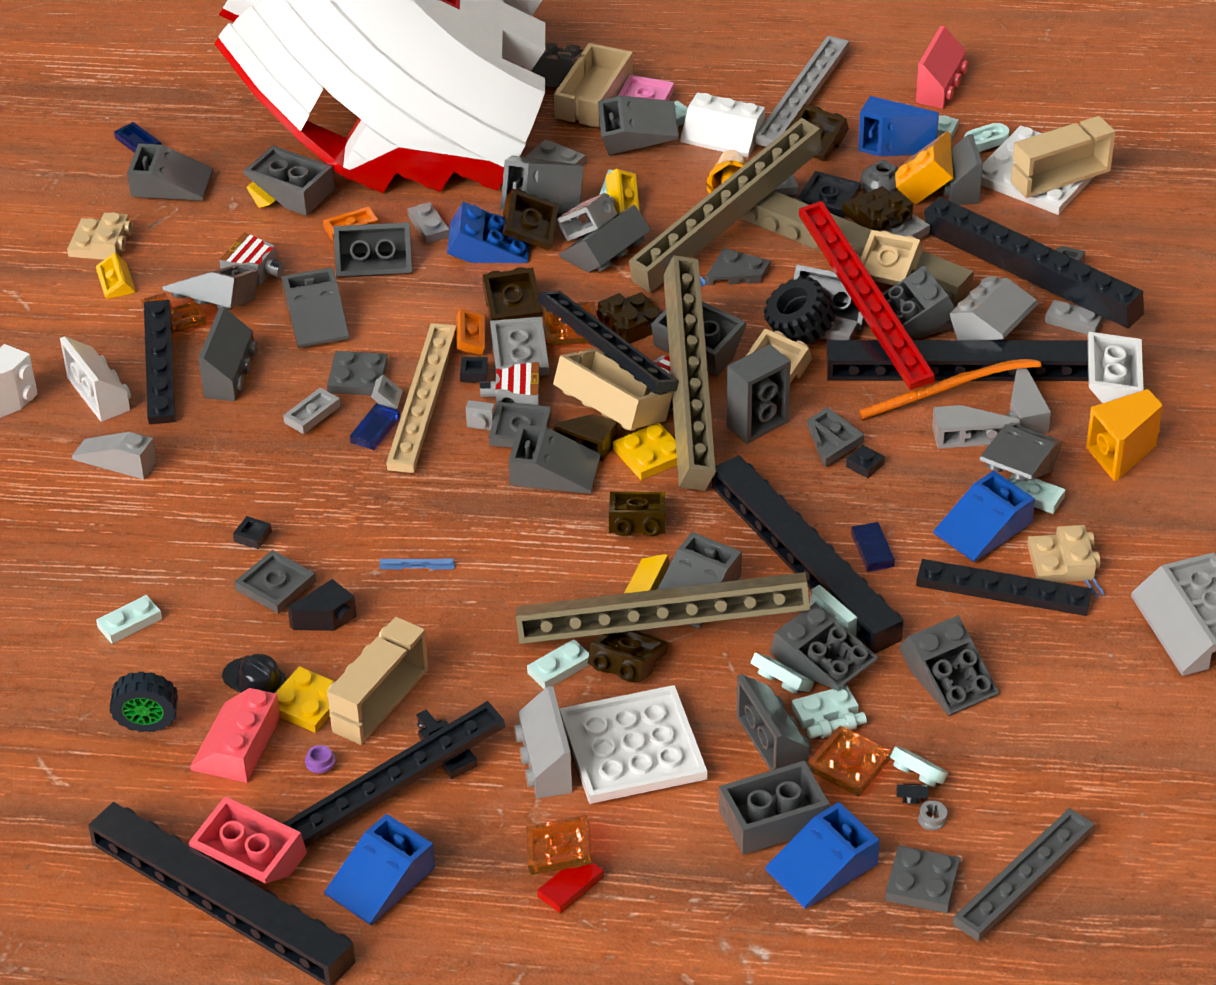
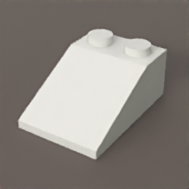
[0,344,38,418]

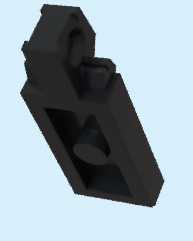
[416,709,477,779]

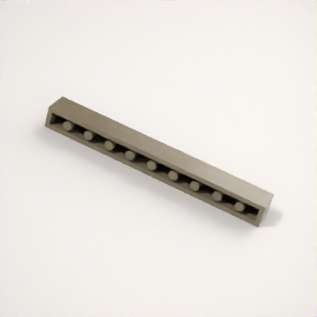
[629,118,822,293]
[741,190,974,307]
[664,255,716,491]
[515,572,810,644]

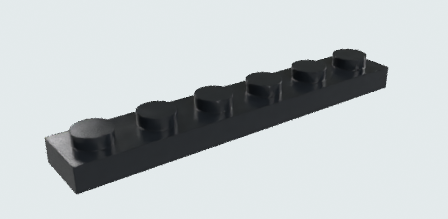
[144,299,176,425]
[916,559,1092,616]

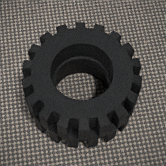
[763,276,836,345]

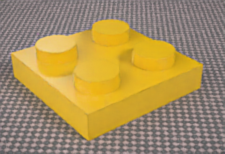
[613,423,677,480]
[275,666,334,733]

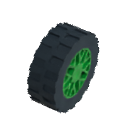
[109,672,178,732]

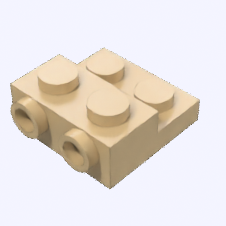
[67,212,133,260]
[860,230,923,285]
[746,329,813,383]
[1027,525,1100,583]

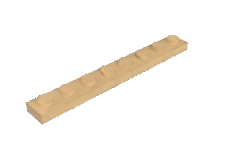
[386,323,457,473]

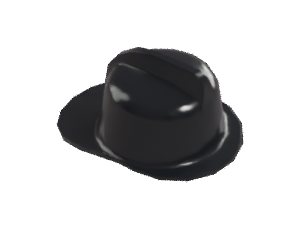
[222,653,286,693]

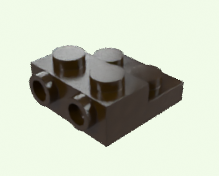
[790,104,849,161]
[842,186,913,232]
[502,189,559,250]
[482,267,542,321]
[596,292,662,344]
[609,492,665,536]
[587,631,669,683]

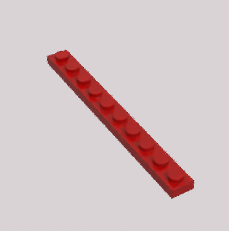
[799,201,935,391]

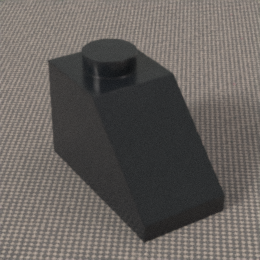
[287,579,357,631]

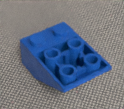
[858,96,939,157]
[447,201,529,263]
[933,470,1035,562]
[765,802,880,909]
[324,813,435,926]

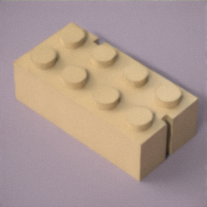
[554,43,633,127]
[1011,116,1116,198]
[553,348,673,430]
[327,617,428,745]

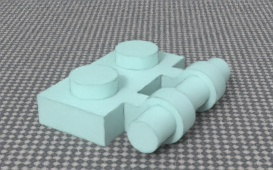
[792,685,867,739]

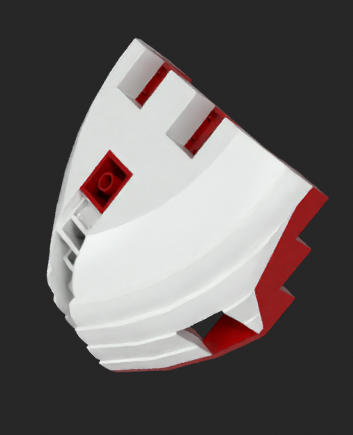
[215,0,545,193]

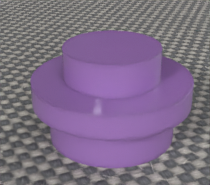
[305,745,336,773]

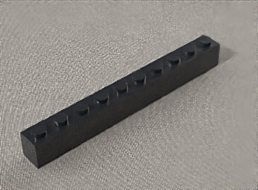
[924,197,1144,329]
[826,340,1089,381]
[712,455,904,654]
[88,801,355,985]

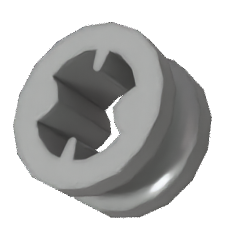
[918,800,947,830]

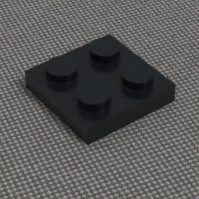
[797,171,861,218]

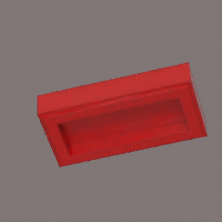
[537,854,604,914]

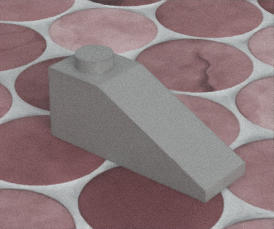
[1007,368,1051,434]
[932,405,1020,449]
[72,432,157,479]

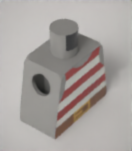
[556,193,617,241]
[219,232,285,286]
[480,362,540,408]

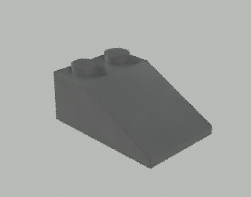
[244,145,335,216]

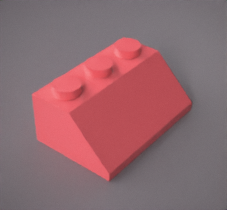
[916,25,968,109]
[190,688,280,783]
[189,796,307,883]

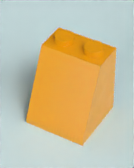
[1086,389,1163,481]

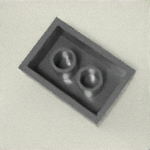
[727,344,791,444]
[719,760,830,855]

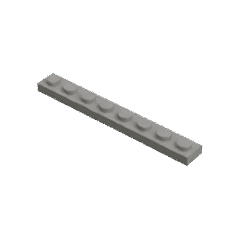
[755,35,849,147]

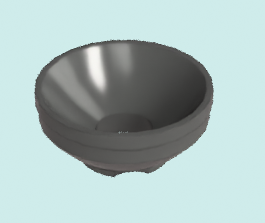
[860,160,900,193]

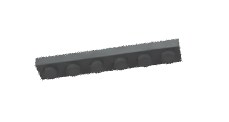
[953,808,1095,942]

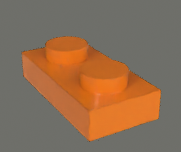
[323,206,379,242]
[457,308,485,356]

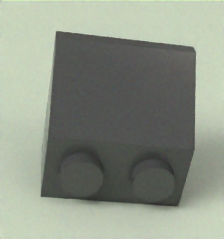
[942,134,983,205]

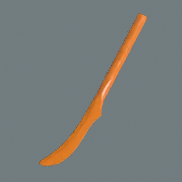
[859,359,1041,420]

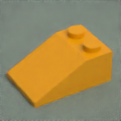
[895,131,953,205]

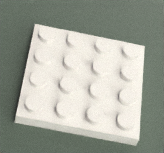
[981,125,1095,215]
[559,685,707,804]

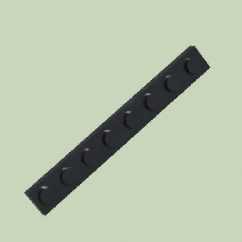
[537,291,679,394]
[282,701,505,847]

